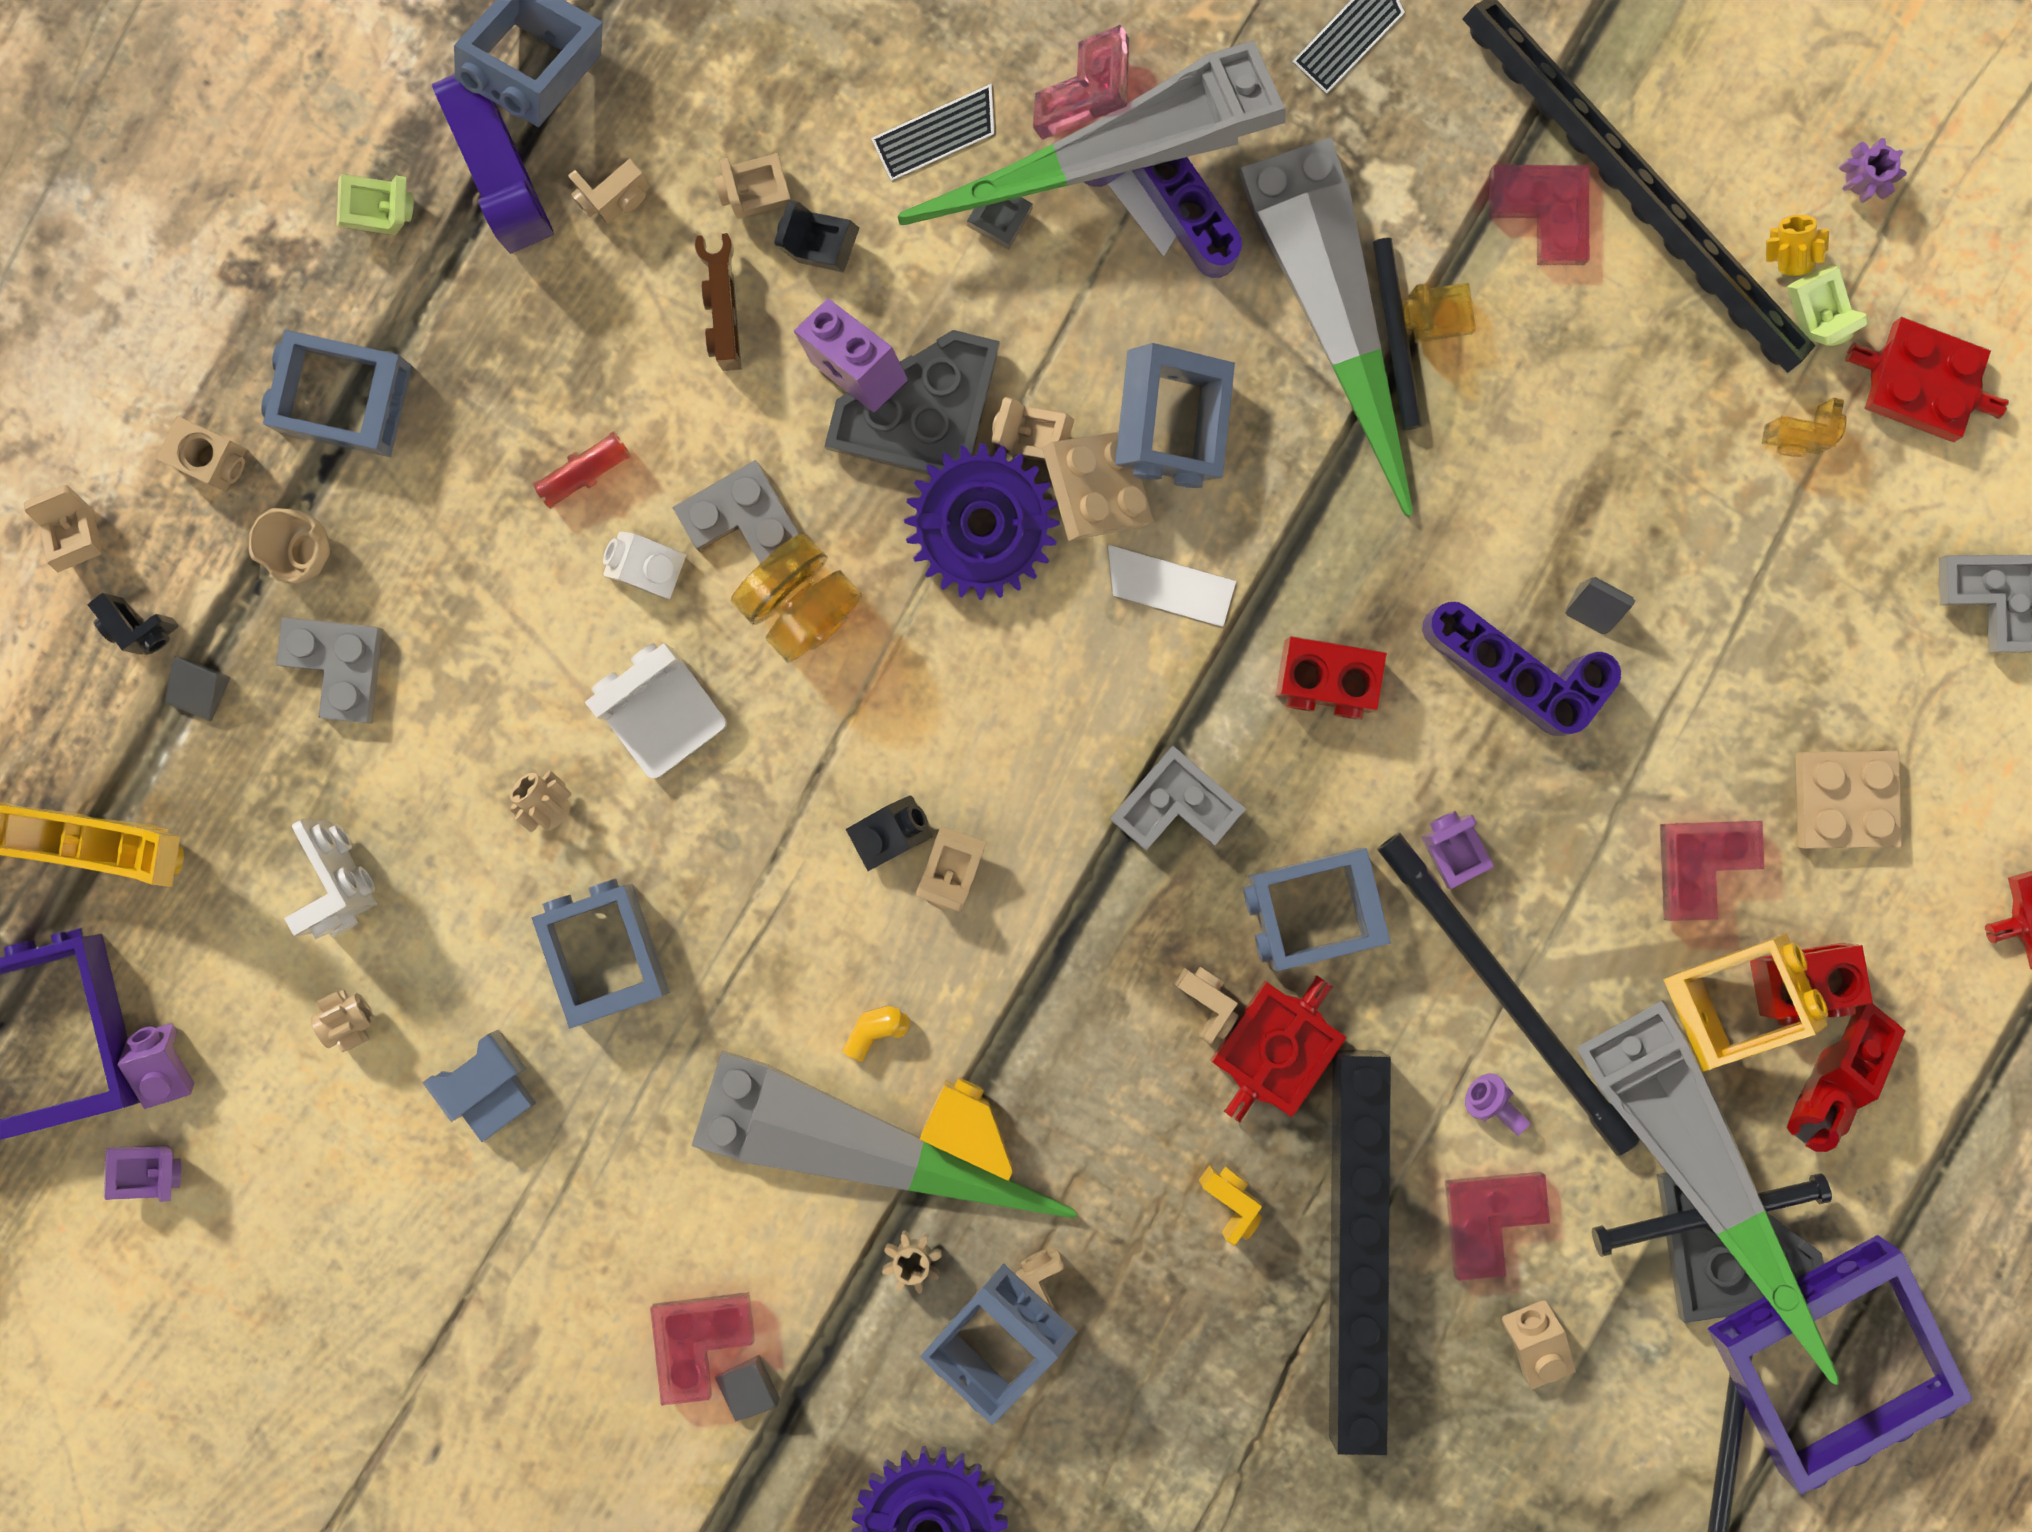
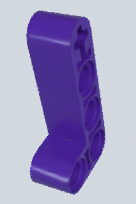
[432,74,554,254]
[1084,157,1242,278]
[1422,602,1621,736]

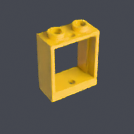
[1663,933,1828,1072]

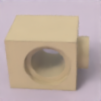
[156,416,247,492]

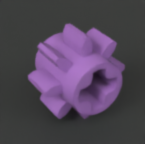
[1839,138,1907,203]

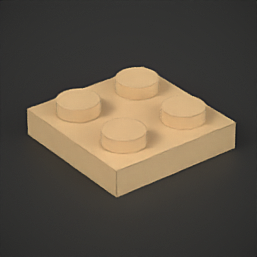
[1042,432,1154,541]
[1795,751,1902,848]

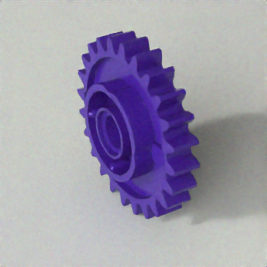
[904,443,1060,600]
[851,1446,1008,1532]

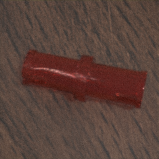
[533,431,631,509]

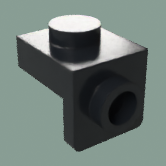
[774,200,860,273]
[87,593,179,655]
[845,795,933,871]

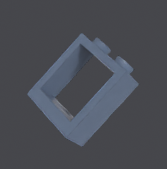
[454,0,603,127]
[261,330,412,458]
[1115,343,1235,488]
[1243,848,1391,971]
[531,879,670,1029]
[920,1263,1077,1425]

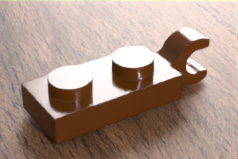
[695,233,742,371]

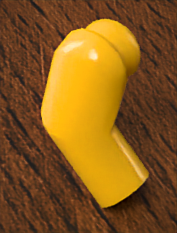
[842,1005,910,1062]

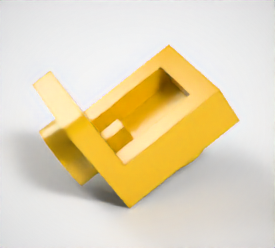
[1198,1165,1262,1246]

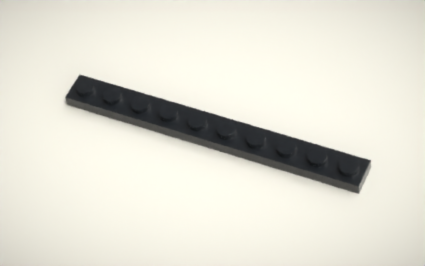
[1462,0,1815,373]

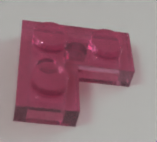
[1033,24,1129,140]
[1489,165,1590,265]
[1660,821,1765,921]
[1445,1172,1550,1281]
[650,1292,755,1406]

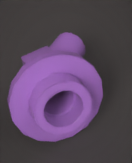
[1465,1073,1531,1136]

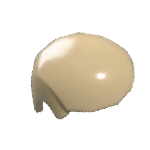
[249,508,330,584]

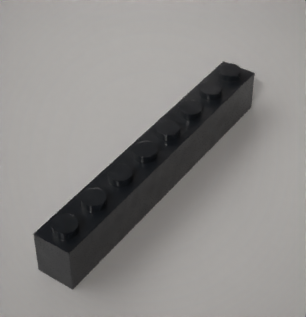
[1329,1050,1391,1455]

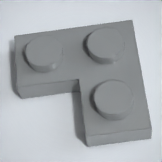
[672,460,805,569]
[1939,555,2032,653]
[276,617,383,724]
[1109,746,1246,851]

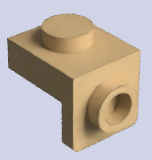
[714,153,791,219]
[568,158,650,224]
[992,397,1075,462]
[24,485,102,573]
[916,826,987,911]
[1174,967,1238,1044]
[1016,1250,1065,1314]
[1502,1301,1576,1390]

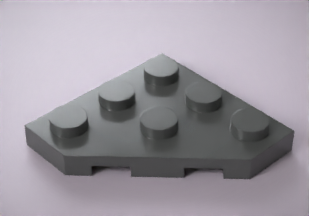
[825,330,1000,475]
[1657,1173,1824,1323]

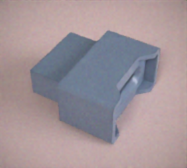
[422,1030,536,1142]

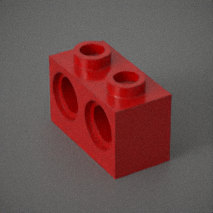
[1275,636,1387,720]
[1750,942,1873,1026]

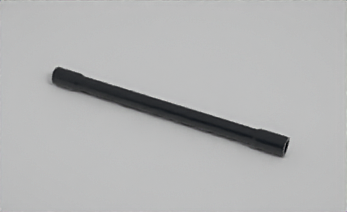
[1377,832,1640,1156]

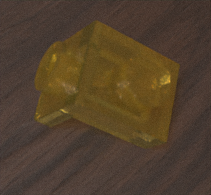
[1403,283,1476,343]
[1761,398,1847,457]

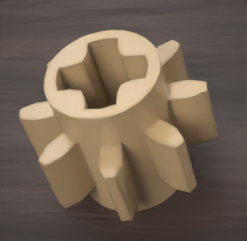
[509,770,572,833]
[311,989,375,1053]
[882,1230,942,1294]

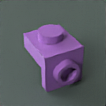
[1421,811,1494,889]
[118,1023,194,1109]
[104,1146,182,1202]

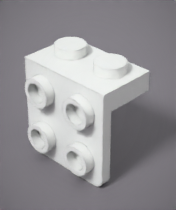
[585,643,727,779]
[284,819,377,939]

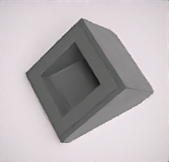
[1565,577,1636,634]
[165,656,231,721]
[715,1355,780,1422]

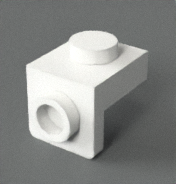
[603,531,687,599]

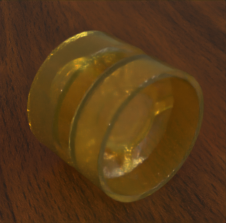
[730,532,863,663]

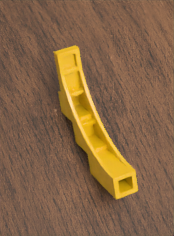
[0,801,184,887]

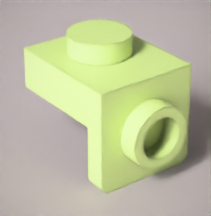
[337,174,414,235]
[1787,264,1869,346]

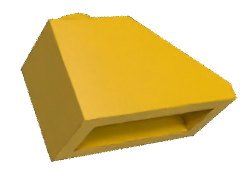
[920,1078,1013,1181]

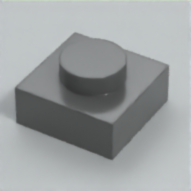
[967,197,1033,250]

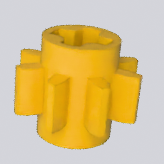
[1766,215,1829,276]

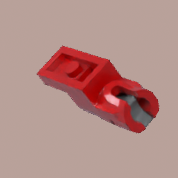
[1787,1003,1906,1152]

